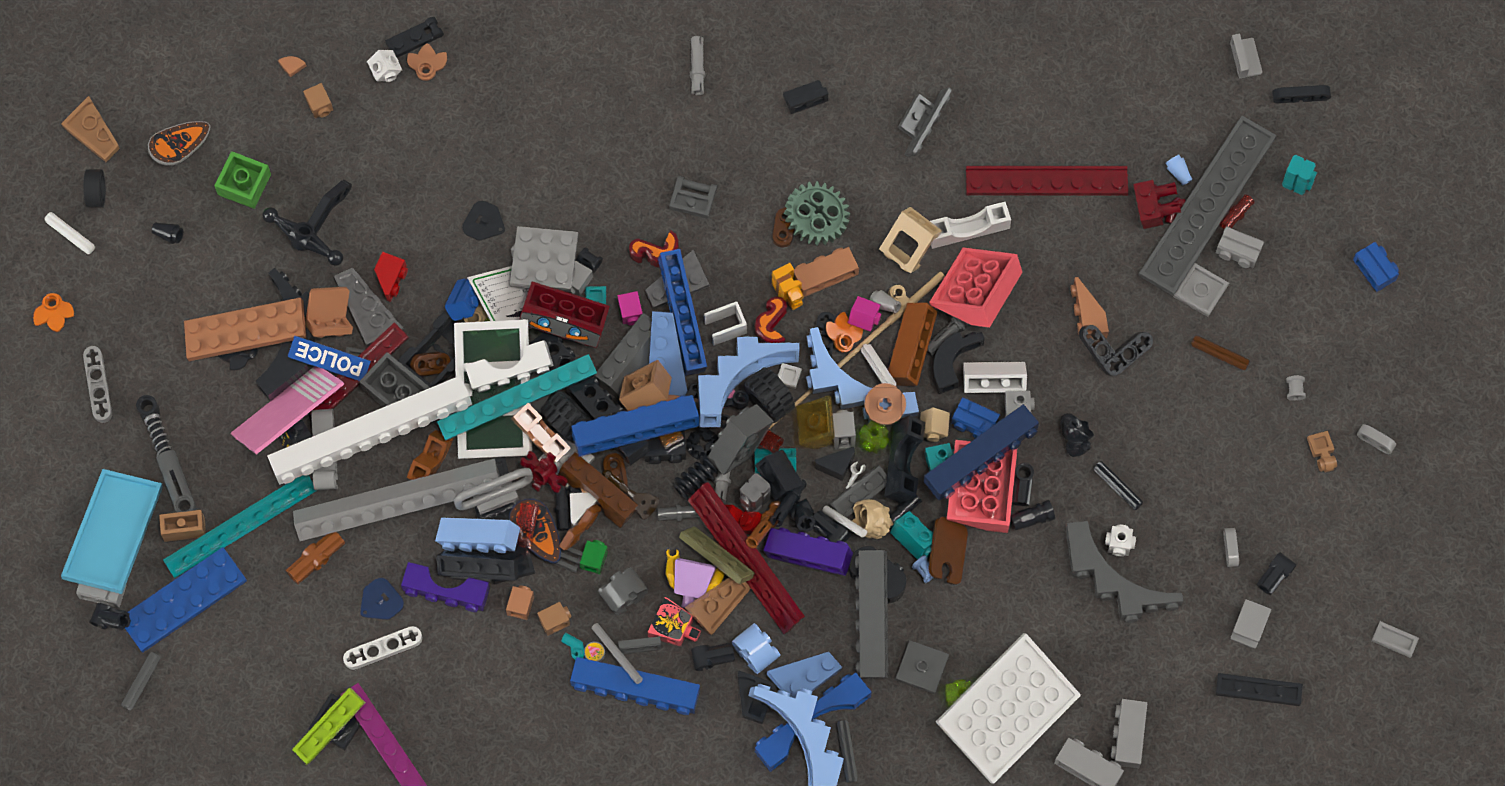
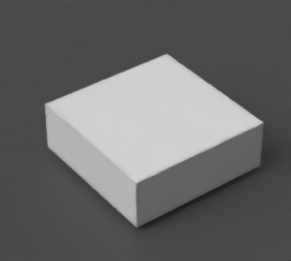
[778,363,802,389]

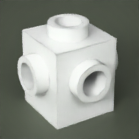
[367,50,402,82]
[1105,525,1136,556]

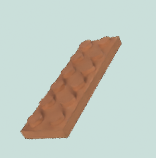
[184,298,306,361]

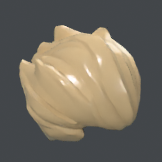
[852,499,894,539]

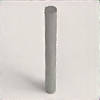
[592,623,643,684]

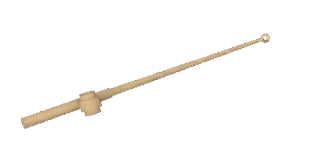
[766,272,945,434]

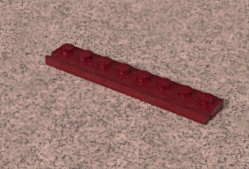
[966,166,1128,196]
[688,482,805,634]

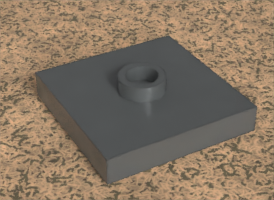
[895,640,949,694]

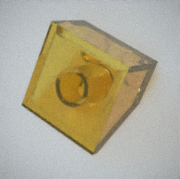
[796,395,834,449]

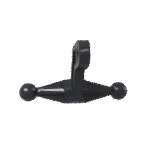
[262,180,352,266]

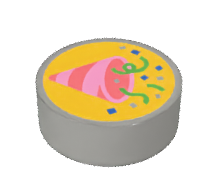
[584,642,605,662]

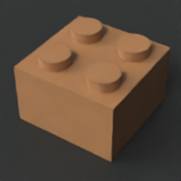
[619,360,672,411]

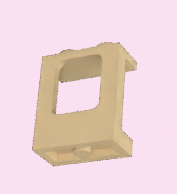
[879,207,942,273]

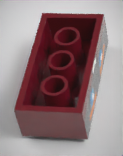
[519,281,610,348]

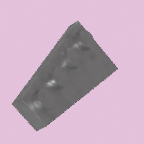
[334,268,404,347]

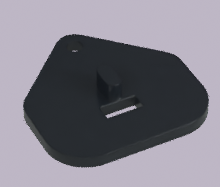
[462,201,505,241]

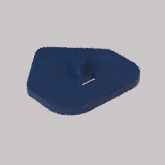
[360,578,404,620]

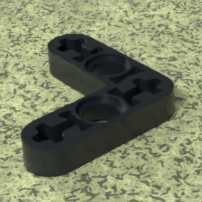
[1079,325,1153,376]

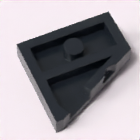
[738,671,777,724]

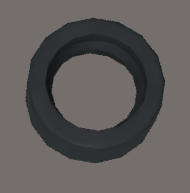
[83,169,106,207]

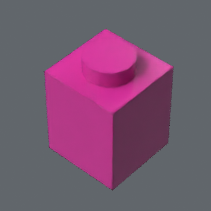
[617,291,642,325]
[848,296,882,332]

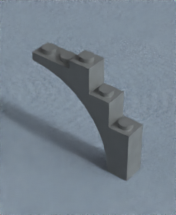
[1066,521,1183,623]

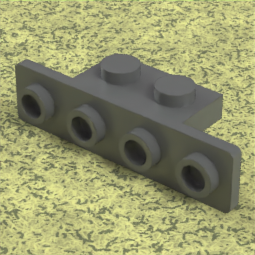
[897,87,952,157]

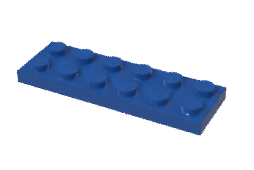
[125,547,247,653]

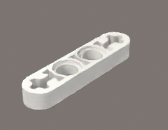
[343,626,422,670]

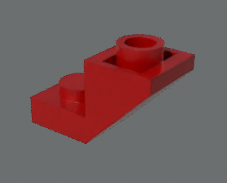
[725,505,762,534]

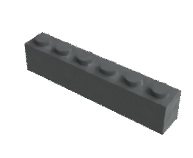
[855,550,889,678]

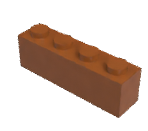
[888,303,938,386]

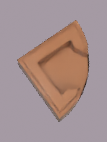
[278,56,306,77]

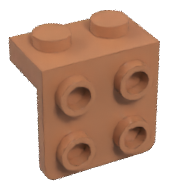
[305,287,353,338]

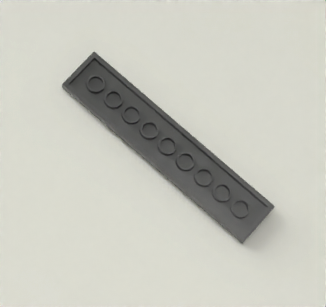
[1139,116,1277,296]

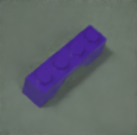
[401,562,490,612]

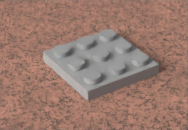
[510,226,578,292]

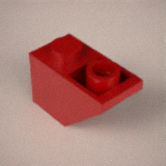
[374,252,408,302]

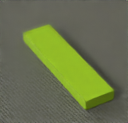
[292,688,366,764]

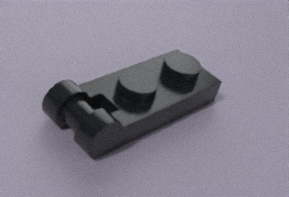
[385,17,444,58]

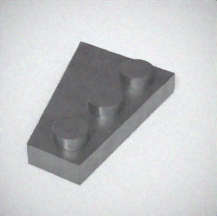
[645,250,709,310]

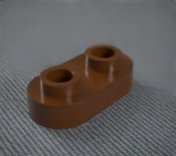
[773,208,794,248]
[410,352,451,375]
[603,453,628,493]

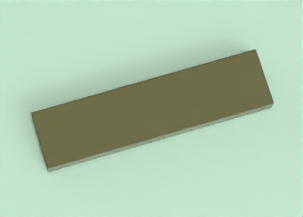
[679,526,754,585]

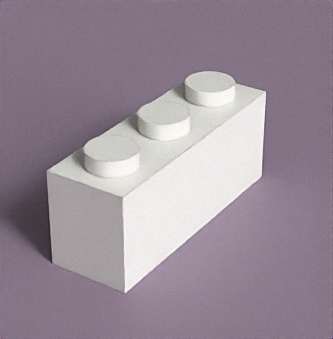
[963,362,1027,393]

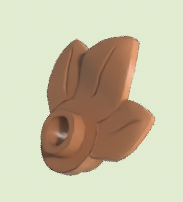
[407,43,447,81]

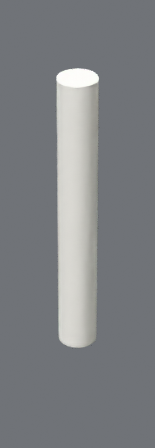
[822,506,867,537]

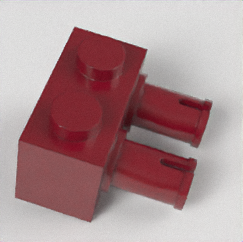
[1133,180,1181,229]

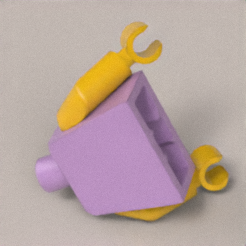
[665,549,725,608]

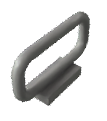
[454,468,533,515]

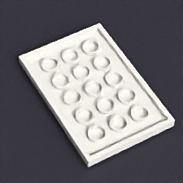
[936,633,1081,784]

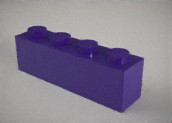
[764,528,853,576]

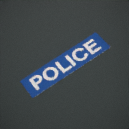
[288,336,371,381]

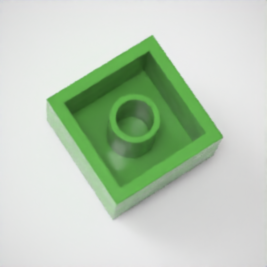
[215,151,271,209]

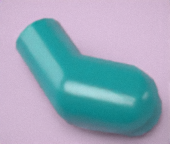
[561,633,585,660]

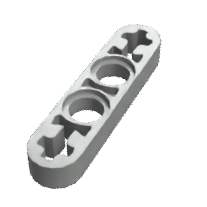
[83,346,112,423]

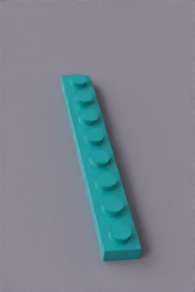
[437,354,597,441]
[163,475,316,578]

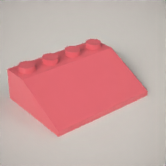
[929,247,1022,328]
[947,440,1017,533]

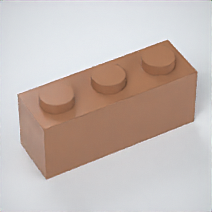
[793,247,859,297]

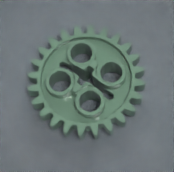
[784,181,850,246]

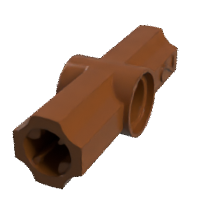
[286,532,345,584]

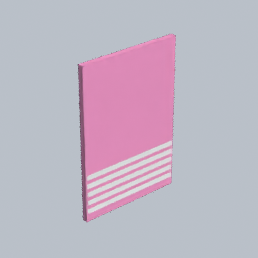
[231,366,344,454]

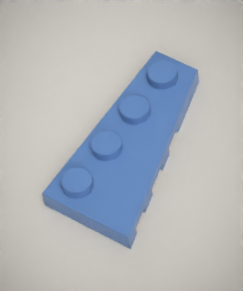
[649,311,688,396]

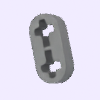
[1357,424,1396,454]
[1223,528,1239,567]

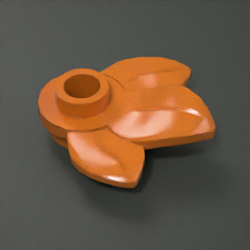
[33,293,74,332]
[826,312,863,352]

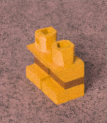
[771,263,804,310]

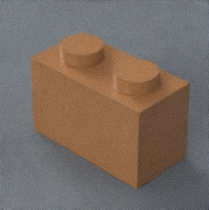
[159,510,206,542]

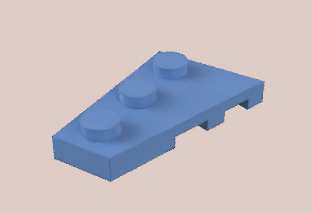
[767,652,842,697]

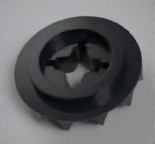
[686,428,718,460]

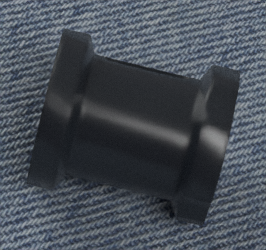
[576,247,603,273]

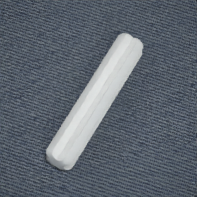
[45,212,95,254]
[861,344,896,386]

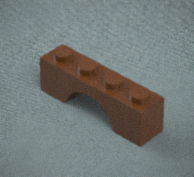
[558,452,638,528]

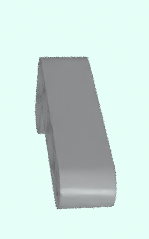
[312,409,338,491]

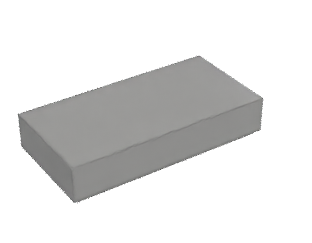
[1372,621,1419,658]

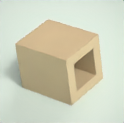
[920,408,950,442]

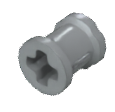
[1286,375,1306,400]

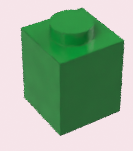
[580,540,608,575]

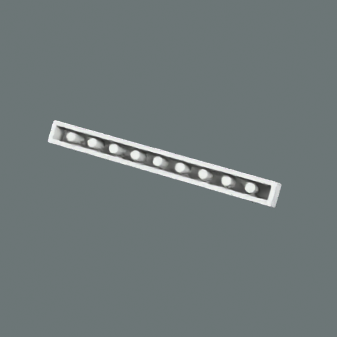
[267,375,472,485]

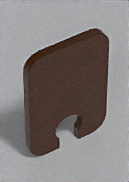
[929,517,968,585]

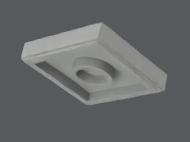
[1173,263,1229,317]

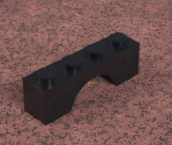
[884,415,926,504]

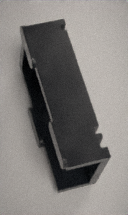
[398,310,481,388]

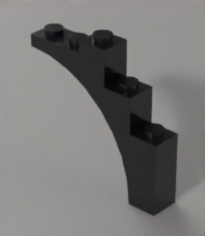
[256,268,315,401]

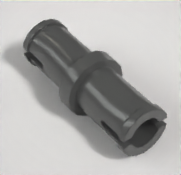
[657,504,700,521]

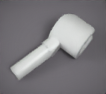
[846,461,866,489]

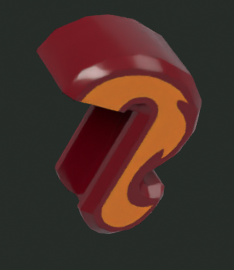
[629,230,679,268]
[755,296,787,343]

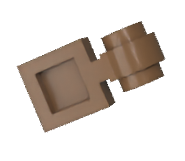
[1307,431,1337,473]

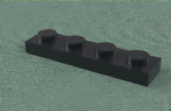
[1216,673,1303,706]

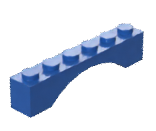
[755,673,871,772]

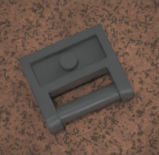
[669,176,718,219]

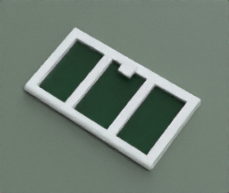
[454,319,532,459]

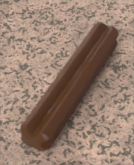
[1191,335,1250,370]

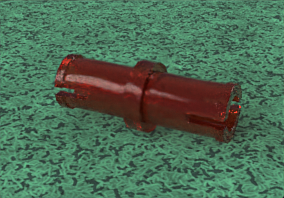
[1220,195,1254,230]

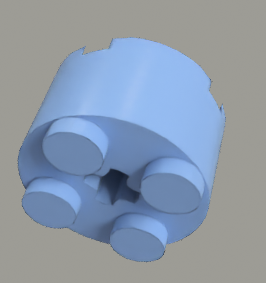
[732,623,781,674]

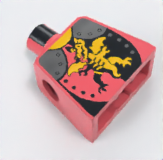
[648,597,701,646]

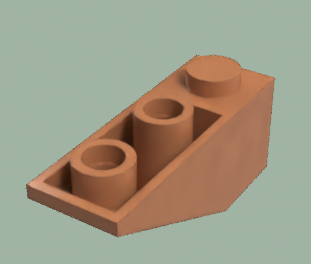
[1071,277,1109,340]

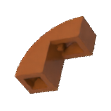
[407,430,453,480]

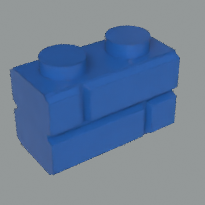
[1353,242,1399,292]
[445,278,480,321]
[951,397,1000,438]

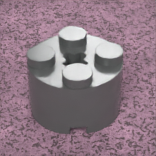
[598,567,649,615]

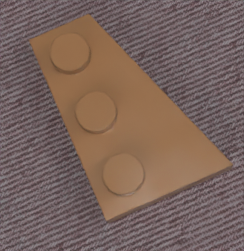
[61,96,120,162]
[685,577,751,635]

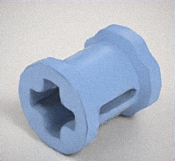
[912,555,934,583]

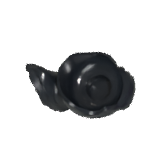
[1060,413,1094,457]

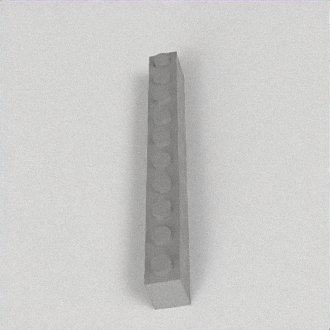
[293,458,502,541]

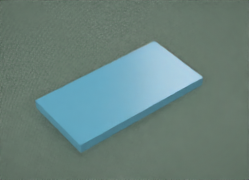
[61,469,163,594]

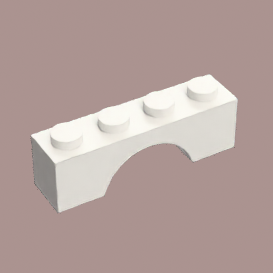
[930,202,1011,249]
[465,340,554,392]

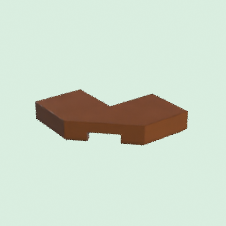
[559,504,601,551]

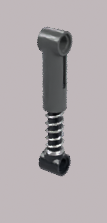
[136,395,197,513]

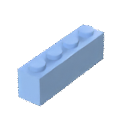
[435,518,520,553]

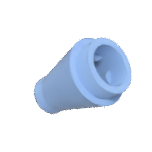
[1166,155,1193,186]

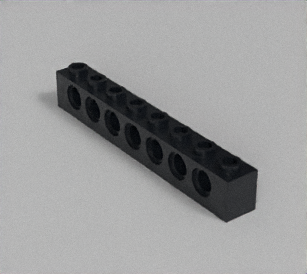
[530,332,650,466]

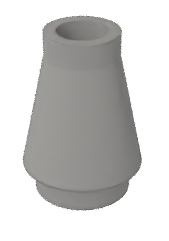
[870,290,901,313]

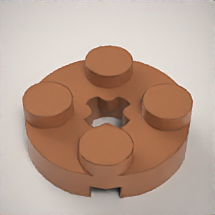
[864,383,906,425]

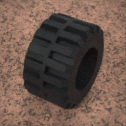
[744,367,795,423]
[541,390,592,444]

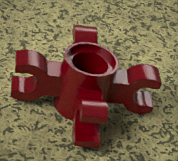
[520,451,568,493]

